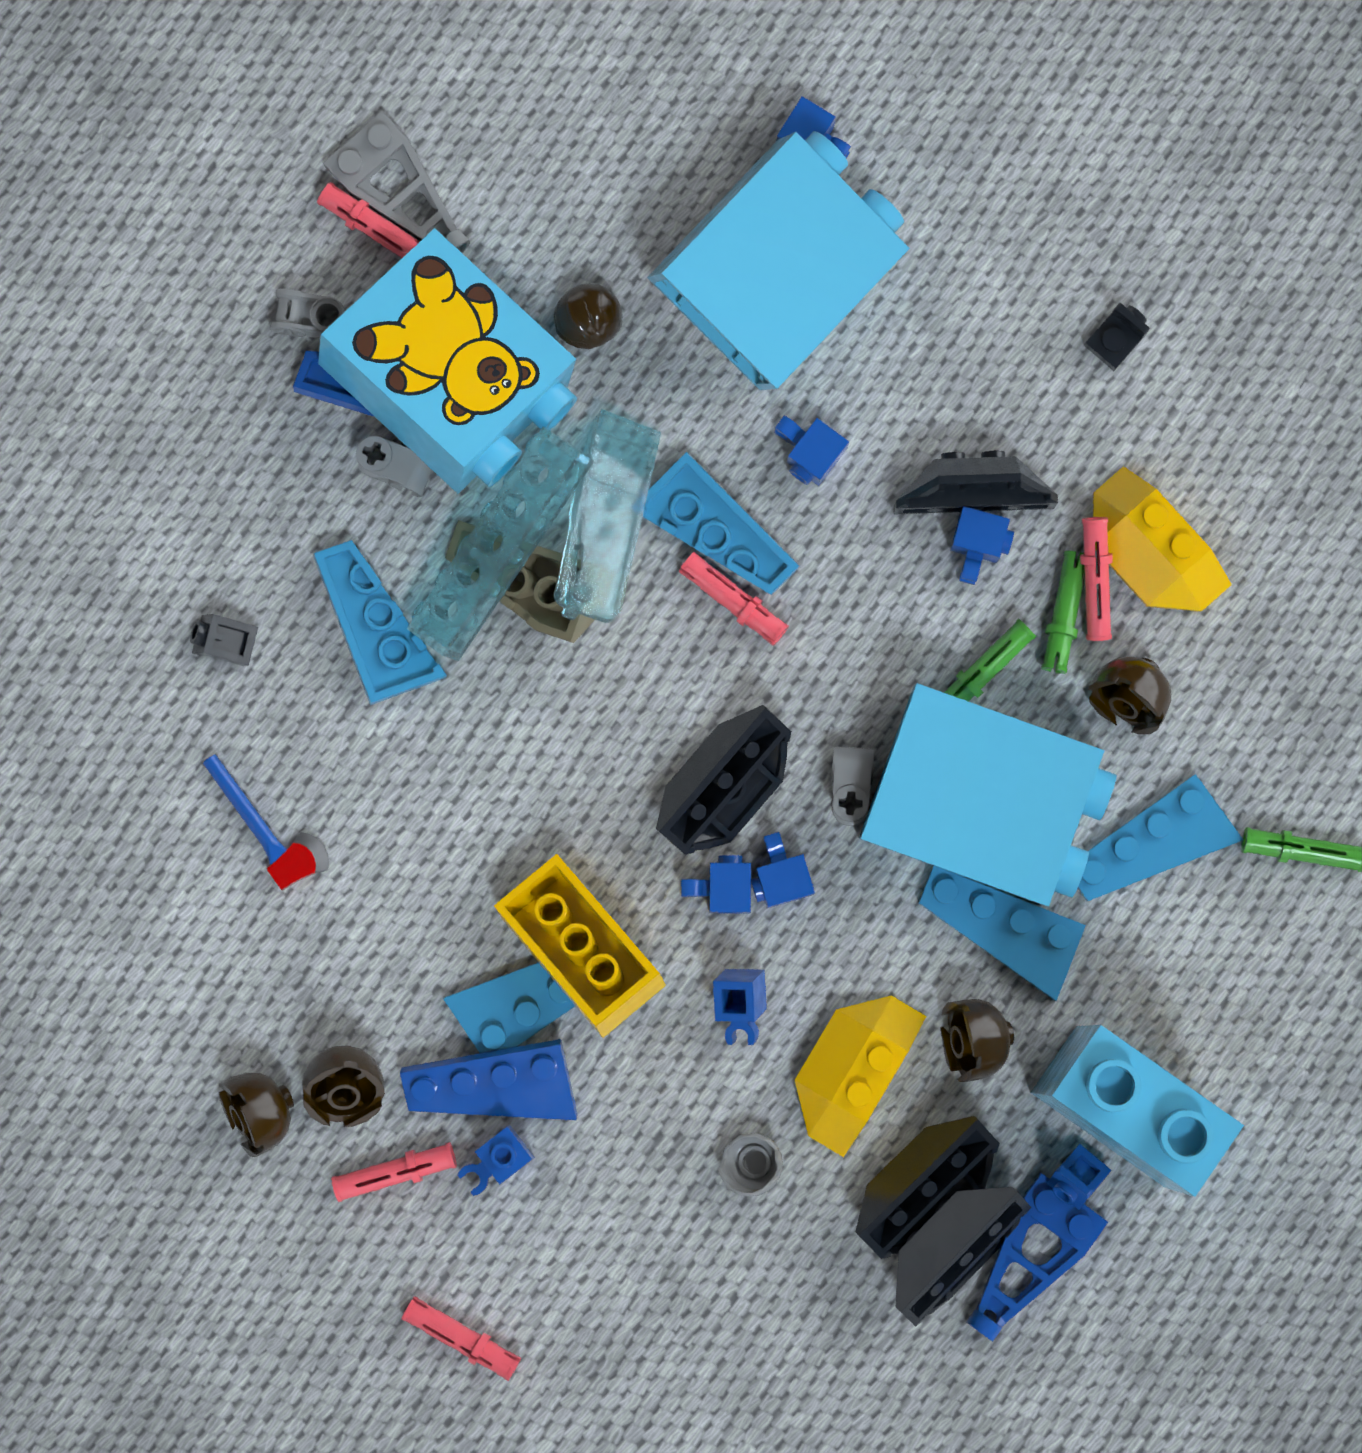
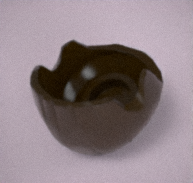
[554,283,623,350]

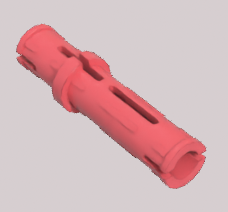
[317,182,420,258]
[1080,517,1113,641]
[679,552,789,646]
[331,1142,457,1202]
[402,1296,521,1381]

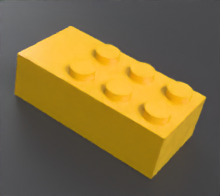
[494,854,666,1038]

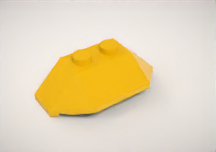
[1093,466,1232,612]
[794,995,926,1157]

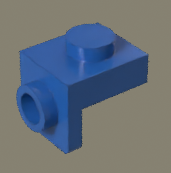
[1047,1144,1112,1210]

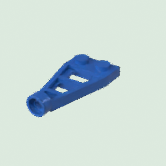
[966,1173,1108,1342]

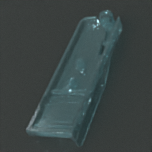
[554,409,661,623]

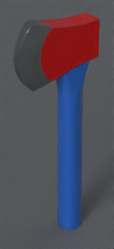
[203,754,329,891]

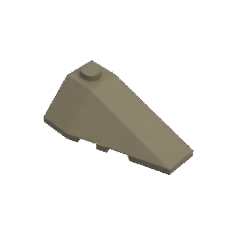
[445,520,615,643]

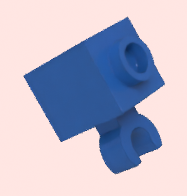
[776,96,851,159]
[774,415,849,486]
[950,506,1014,585]
[751,832,815,909]
[681,855,751,914]
[713,969,767,1045]
[457,1125,535,1196]

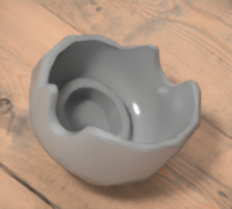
[718,1133,783,1196]

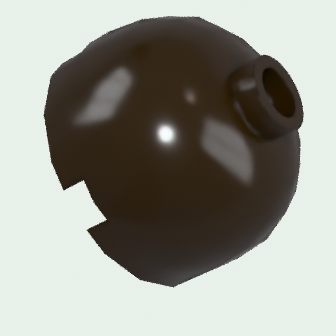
[1088,657,1171,734]
[940,999,1014,1082]
[302,1045,385,1127]
[219,1073,294,1158]

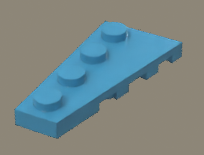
[630,452,800,595]
[313,540,447,705]
[1077,774,1243,901]
[918,866,1086,1001]
[443,962,575,1053]

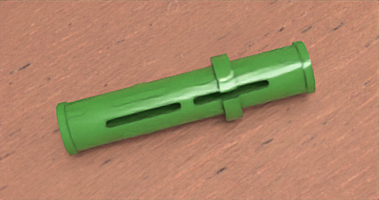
[1041,550,1085,674]
[944,618,1037,702]
[1241,827,1362,872]

